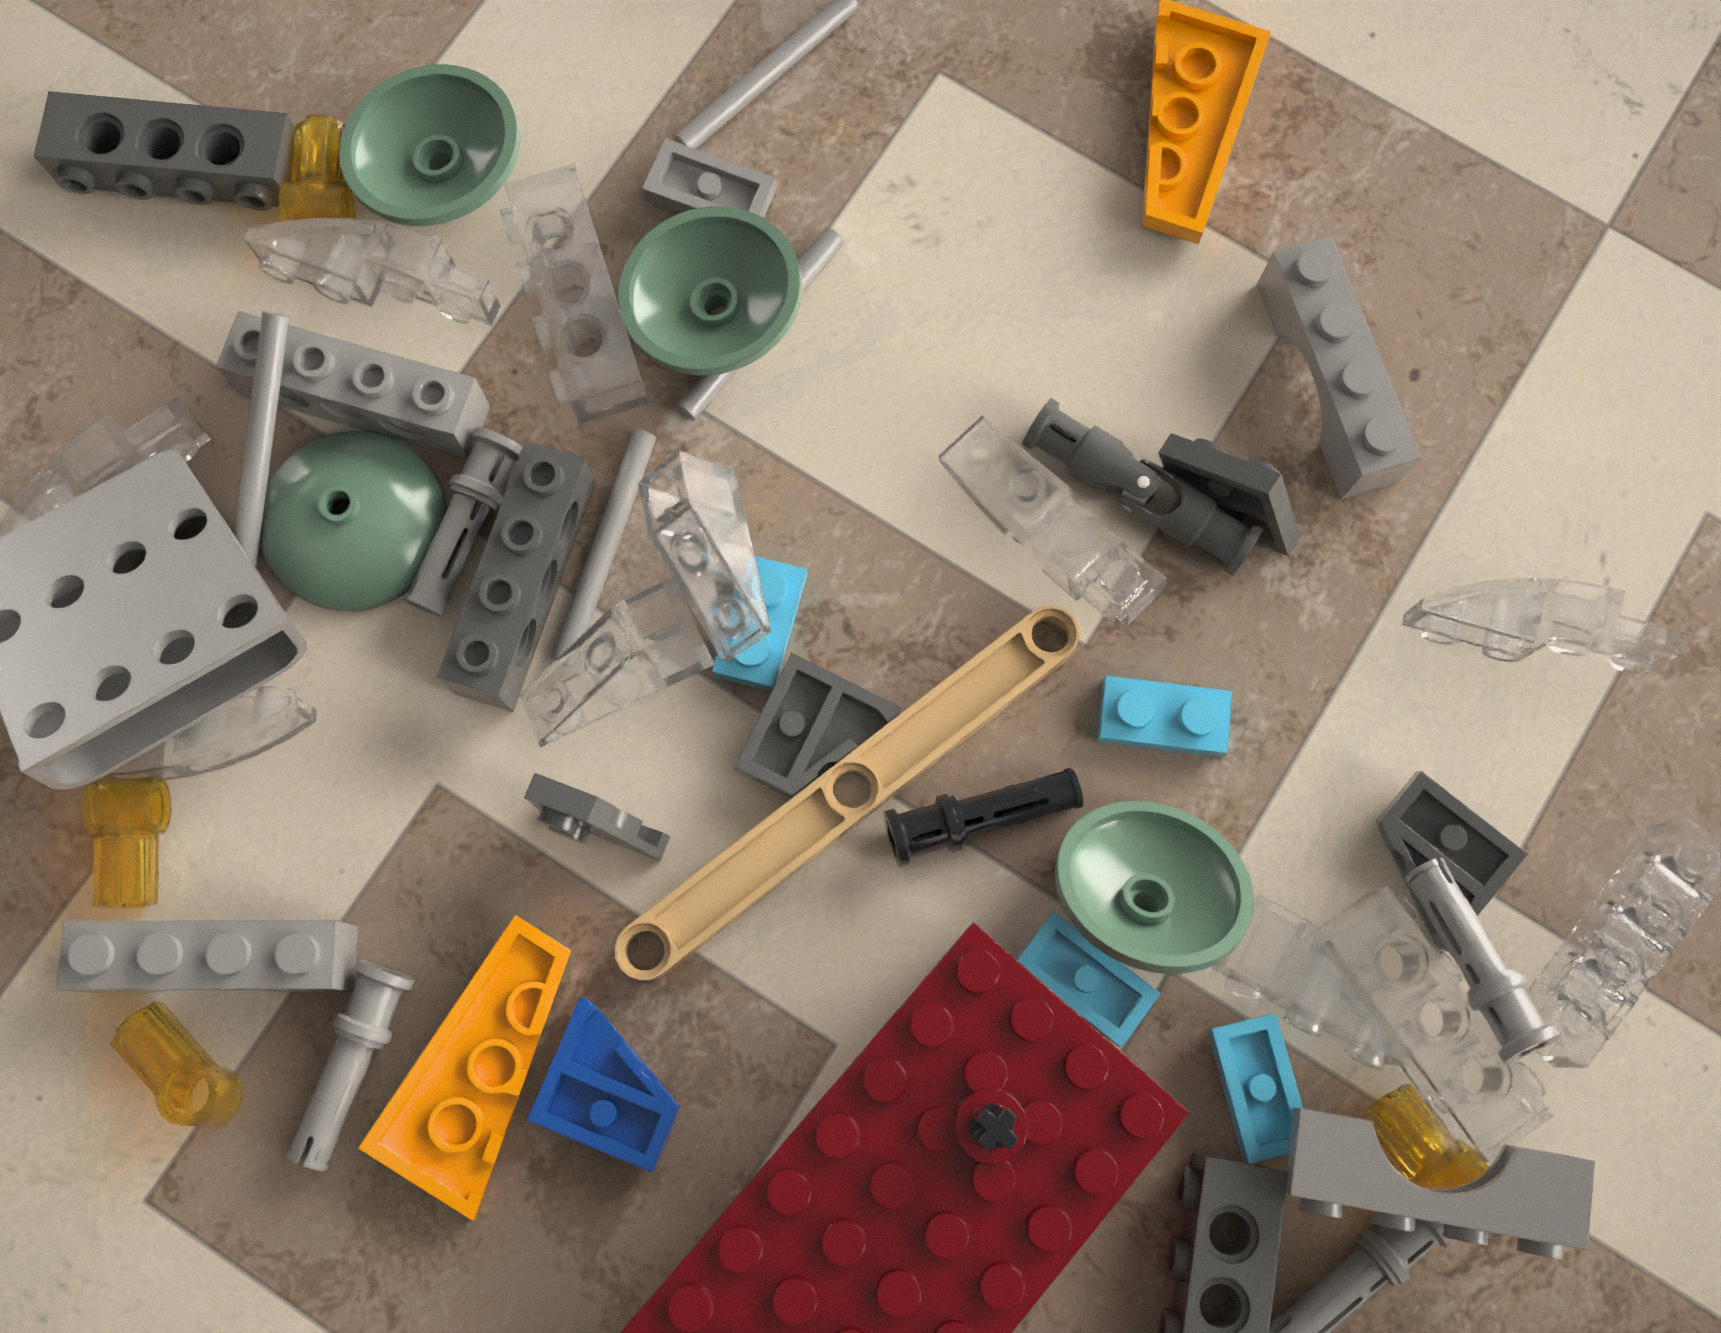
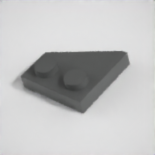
[1158,433,1301,556]
[733,652,902,798]
[1376,771,1528,952]
[524,773,670,861]

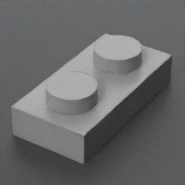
[642,138,776,218]

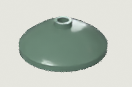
[339,64,520,226]
[618,206,802,375]
[260,431,447,611]
[1055,801,1254,974]

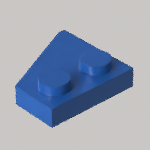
[527,997,681,1172]

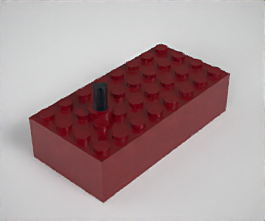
[620,922,1190,1333]

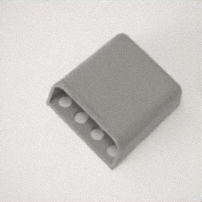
[0,450,307,790]

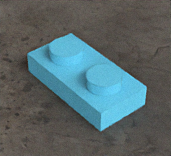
[712,554,807,692]
[1096,675,1232,757]
[1016,911,1161,1048]
[1206,1013,1303,1164]

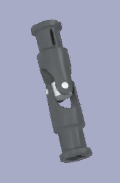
[1022,398,1263,576]

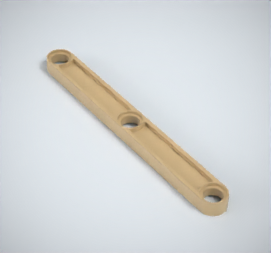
[615,605,1079,982]

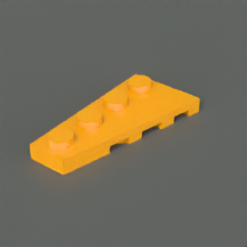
[1142,0,1271,244]
[358,915,571,1222]

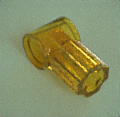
[279,114,355,237]
[82,776,172,908]
[110,1001,243,1127]
[1361,1084,1489,1189]

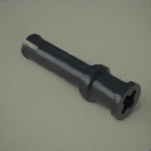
[883,768,1083,867]

